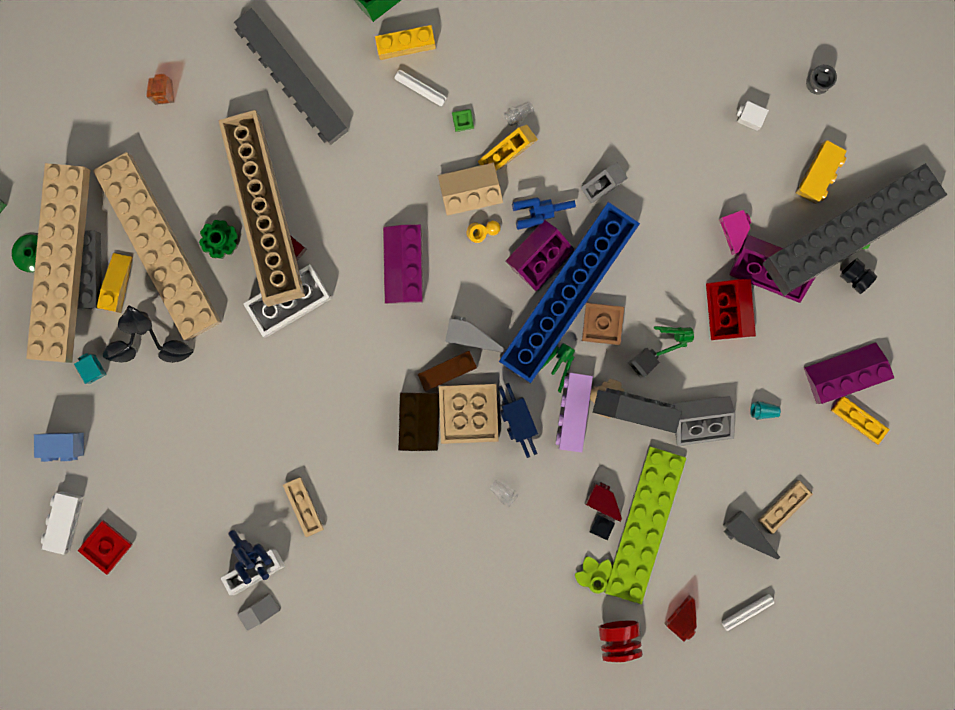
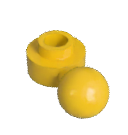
[466,220,501,243]

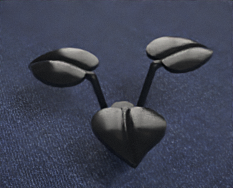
[103,305,194,363]

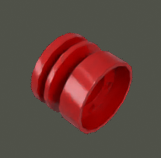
[598,620,643,662]

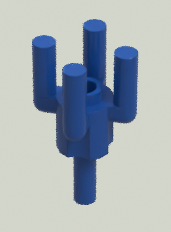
[512,197,576,230]

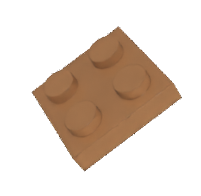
[582,303,624,345]

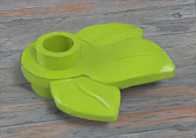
[575,556,612,594]

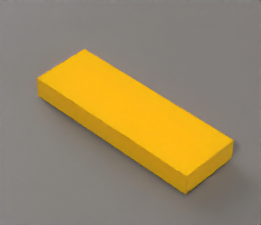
[831,396,890,445]

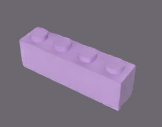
[555,373,593,452]

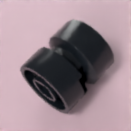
[840,258,877,294]

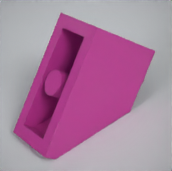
[719,210,751,255]

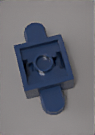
[498,383,538,458]

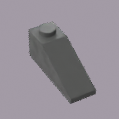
[723,510,780,560]

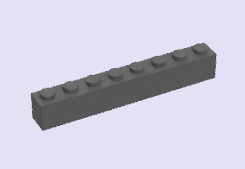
[234,8,348,145]

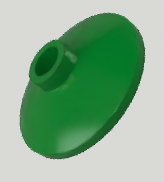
[11,234,38,273]

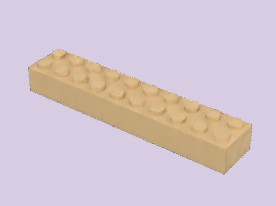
[218,110,305,307]
[93,152,222,341]
[26,163,91,363]

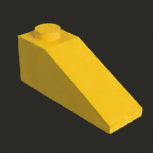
[478,125,538,171]
[97,253,132,313]

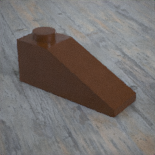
[417,351,477,392]

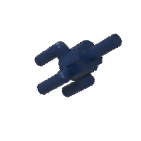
[228,530,272,584]

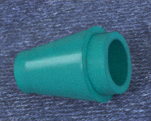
[750,401,781,420]

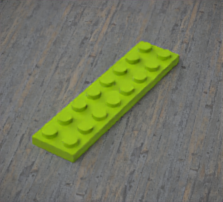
[604,446,686,605]

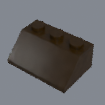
[398,392,439,451]

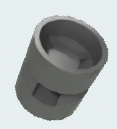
[806,64,837,95]

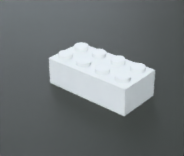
[244,264,332,338]

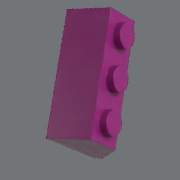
[505,220,575,291]

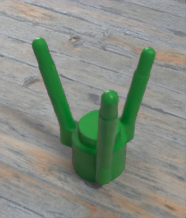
[654,326,694,356]
[540,343,575,393]

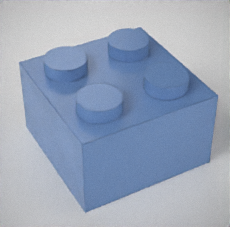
[34,433,84,462]

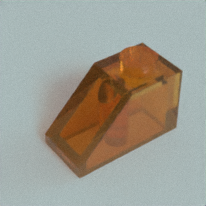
[146,74,174,105]

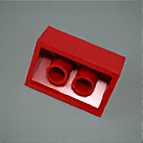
[706,279,756,340]

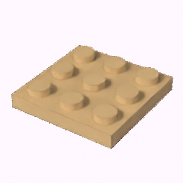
[439,384,499,444]

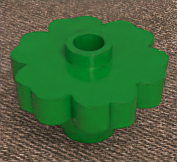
[199,220,239,259]

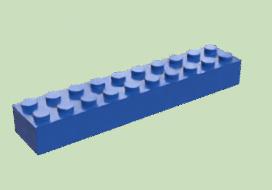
[499,202,640,383]

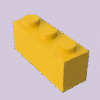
[375,25,436,60]
[796,140,847,204]

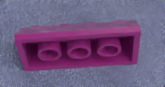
[383,224,423,304]
[729,234,816,303]
[804,342,894,404]

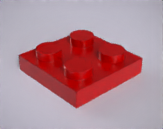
[77,520,133,575]

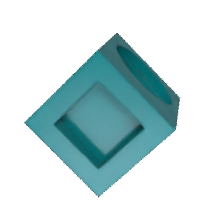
[74,353,107,384]

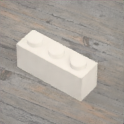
[41,491,83,555]
[221,549,285,595]

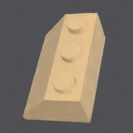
[438,162,503,216]

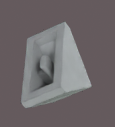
[237,594,280,631]

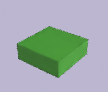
[452,109,474,132]

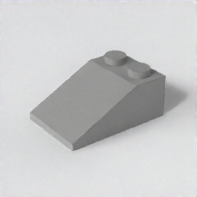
[446,316,504,353]

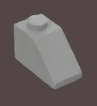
[581,163,628,203]

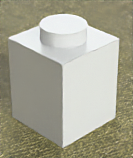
[736,101,769,131]

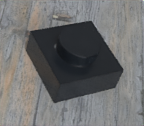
[589,514,615,540]

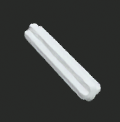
[394,70,447,107]
[722,594,775,631]

